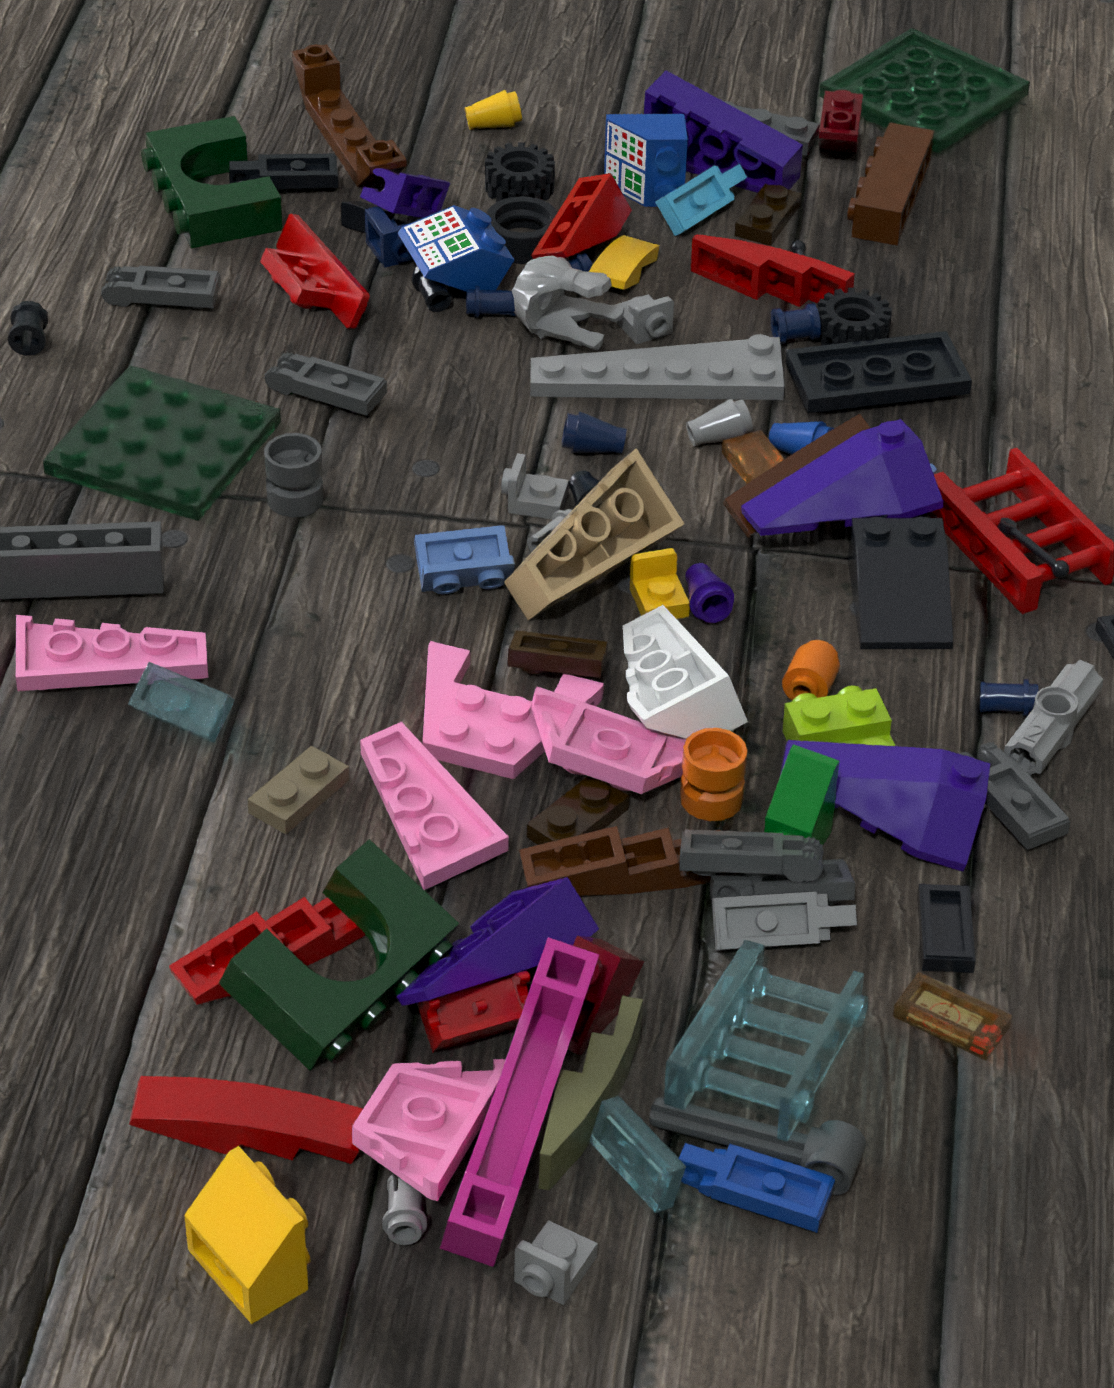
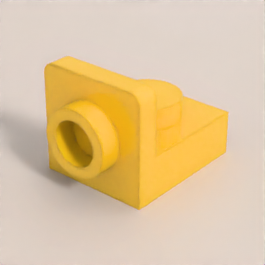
[630,548,690,619]

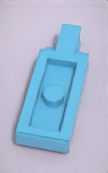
[655,164,747,236]

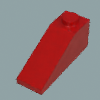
[531,173,632,259]

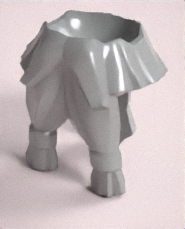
[512,256,624,351]

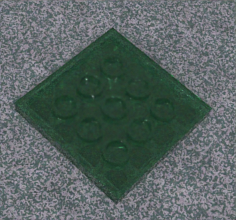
[819,28,1030,153]
[43,365,281,521]

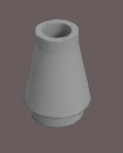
[686,399,753,447]

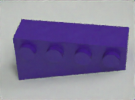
[644,70,803,193]

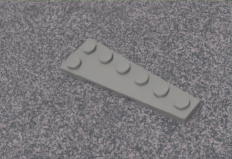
[530,334,784,400]

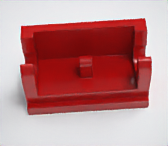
[417,971,530,1053]

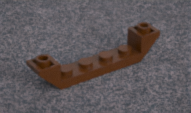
[291,44,407,187]

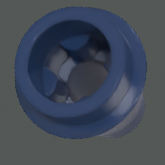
[561,411,627,454]

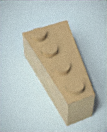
[504,448,684,620]

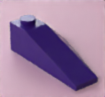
[741,419,943,536]
[779,740,990,872]
[397,877,599,1006]

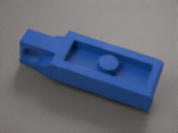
[676,1143,835,1233]

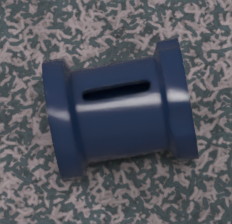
[770,303,821,345]

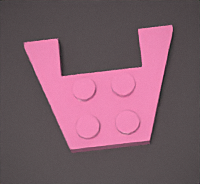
[423,641,604,779]

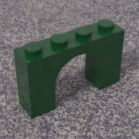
[141,116,283,249]
[218,839,459,1071]

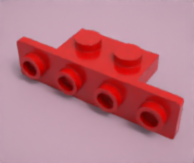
[260,213,370,329]

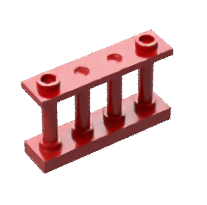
[926,447,1114,614]

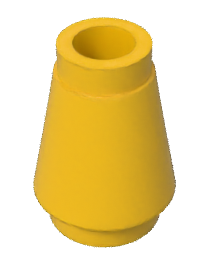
[465,90,522,130]

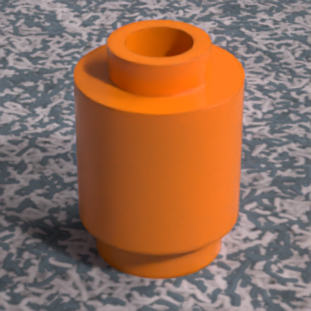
[782,640,840,700]

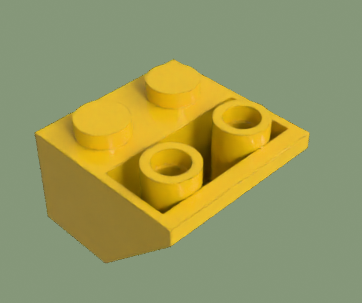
[184,1146,310,1324]

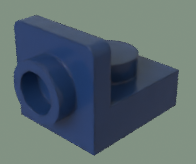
[365,206,414,268]

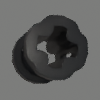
[8,301,48,356]

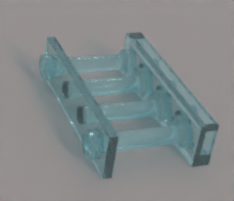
[664,940,869,1142]

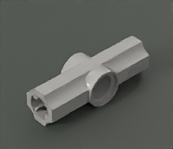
[1004,660,1104,775]

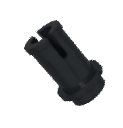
[411,266,452,312]

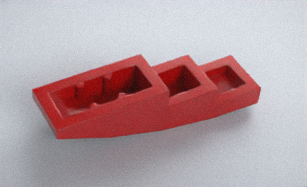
[691,234,855,307]
[169,897,365,1005]
[129,1076,363,1164]

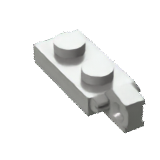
[712,892,857,950]

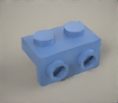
[414,525,515,594]

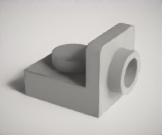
[615,294,674,344]
[501,453,569,520]
[514,1220,598,1305]

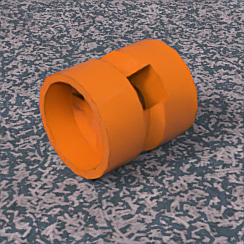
[680,728,747,821]

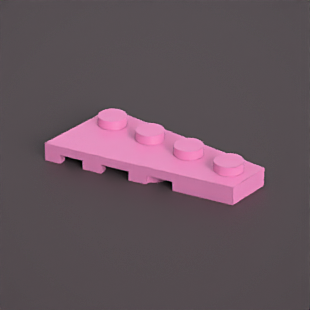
[16,615,208,691]
[360,722,509,890]

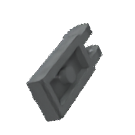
[101,265,221,309]
[264,352,387,415]
[959,742,1070,850]
[680,829,824,883]

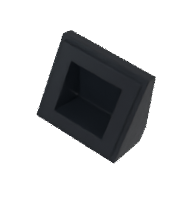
[341,201,395,233]

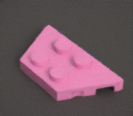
[531,686,686,794]
[352,1059,505,1201]

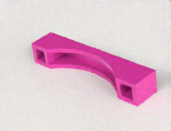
[440,937,599,1267]

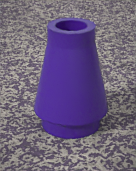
[685,563,734,623]

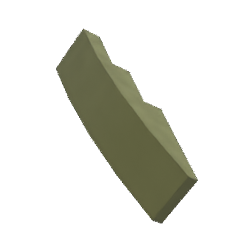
[539,996,643,1190]

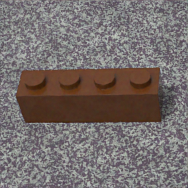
[847,122,935,246]

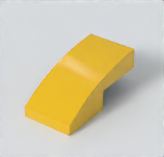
[589,235,660,290]

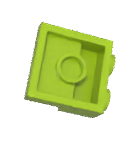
[782,685,895,746]

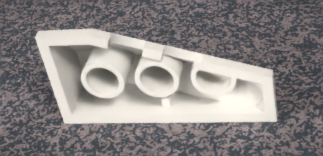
[623,605,748,739]

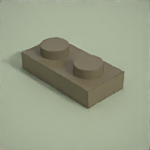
[248,745,349,834]

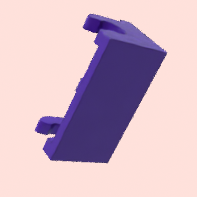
[360,168,450,218]

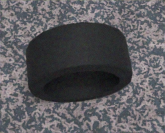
[486,196,558,264]

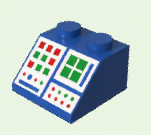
[604,114,688,207]
[398,205,514,291]

